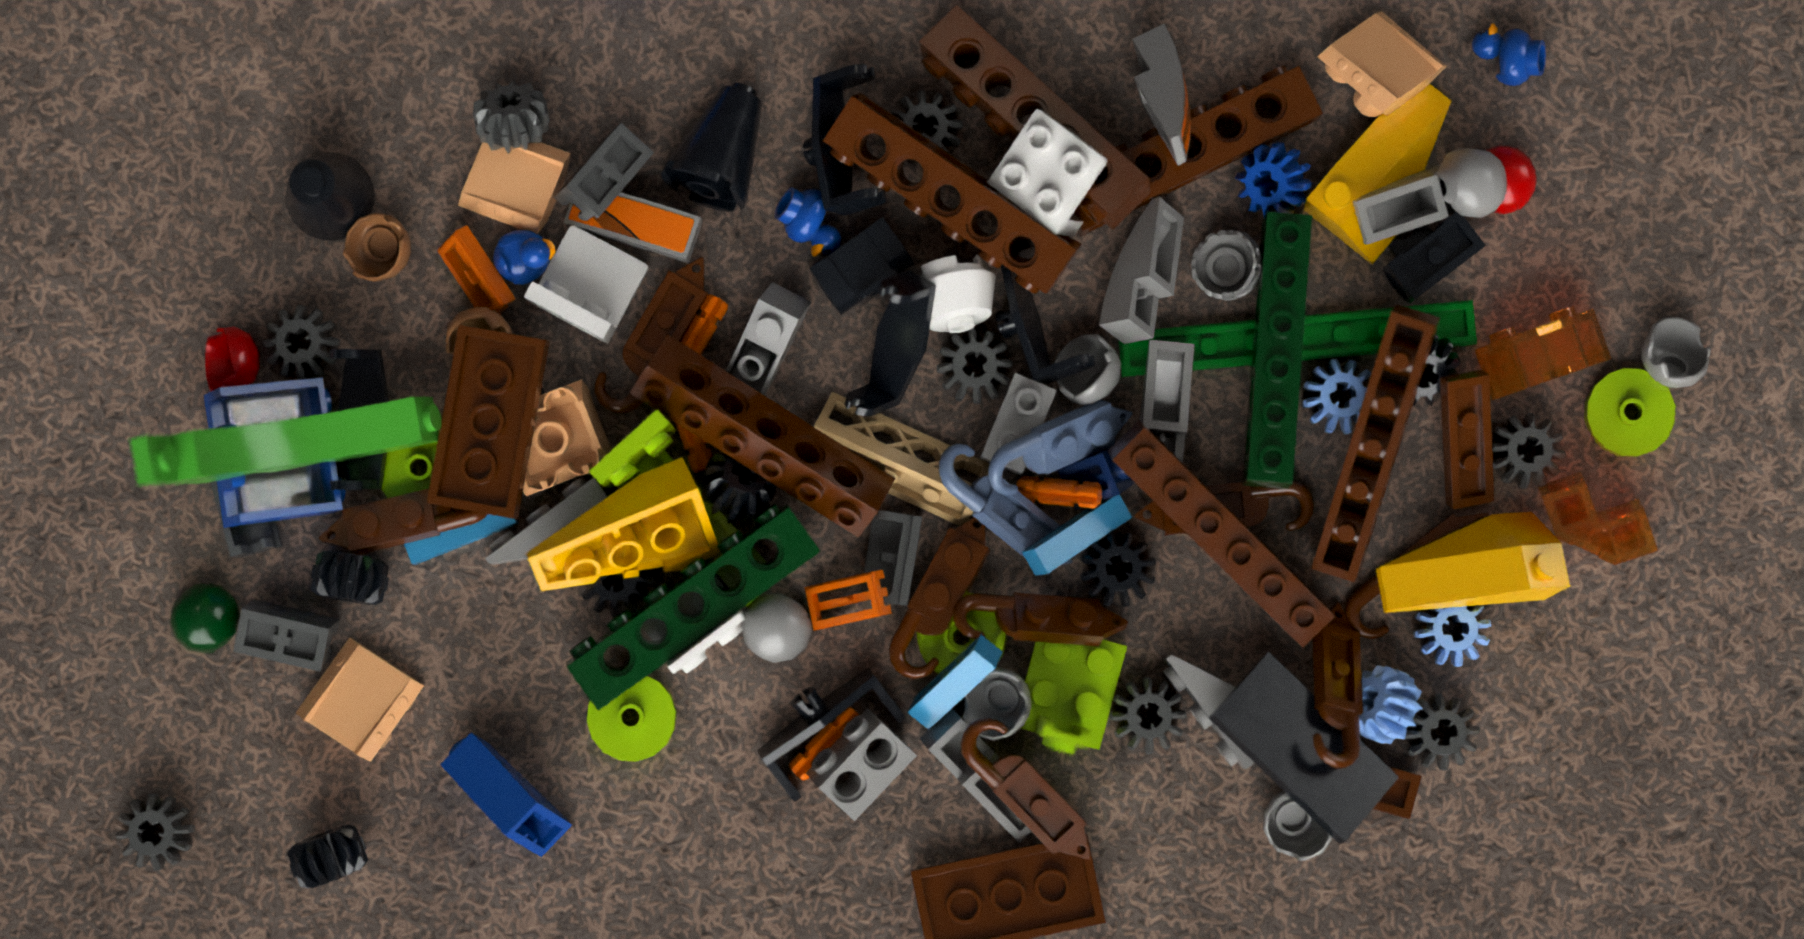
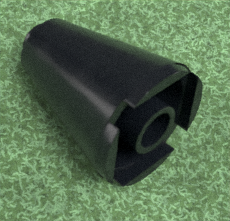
[661,82,762,212]
[285,152,375,241]

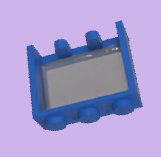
[203,377,345,528]

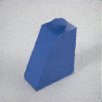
[440,732,572,857]

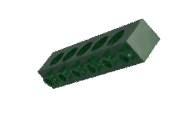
[1242,212,1312,489]
[566,504,821,711]

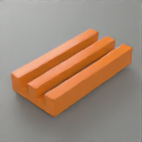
[437,225,516,315]
[804,569,892,631]

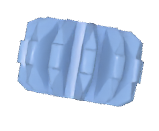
[1302,359,1371,435]
[1413,605,1491,667]
[1359,665,1423,744]

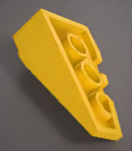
[1304,84,1451,265]
[526,457,721,591]
[1376,511,1570,613]

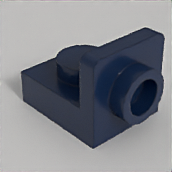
[1058,444,1135,510]

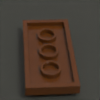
[427,325,550,519]
[911,833,1106,939]

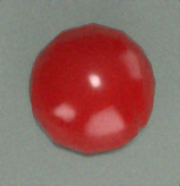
[1486,144,1537,214]
[205,326,260,391]

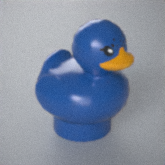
[1472,23,1546,86]
[774,187,841,257]
[493,230,556,285]

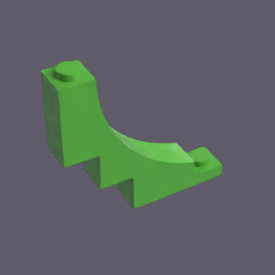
[130,396,442,486]

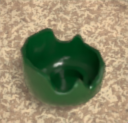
[170,583,240,654]

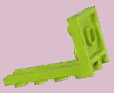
[589,409,767,607]
[1020,640,1127,755]

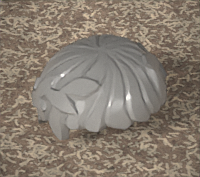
[1191,230,1262,301]

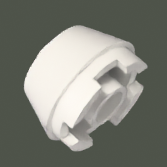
[921,255,996,333]

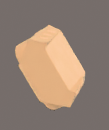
[1317,11,1447,117]
[458,142,571,234]
[523,379,612,496]
[296,637,424,762]

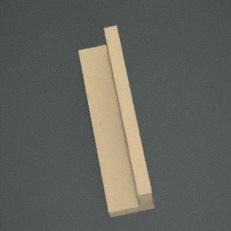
[814,392,990,526]

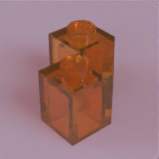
[1475,306,1612,401]
[1538,472,1658,565]

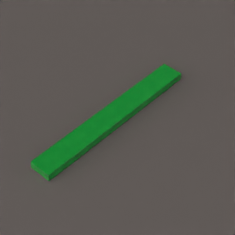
[1118,300,1477,378]

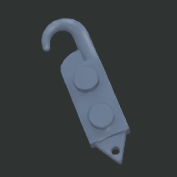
[988,400,1133,495]
[939,444,1072,565]

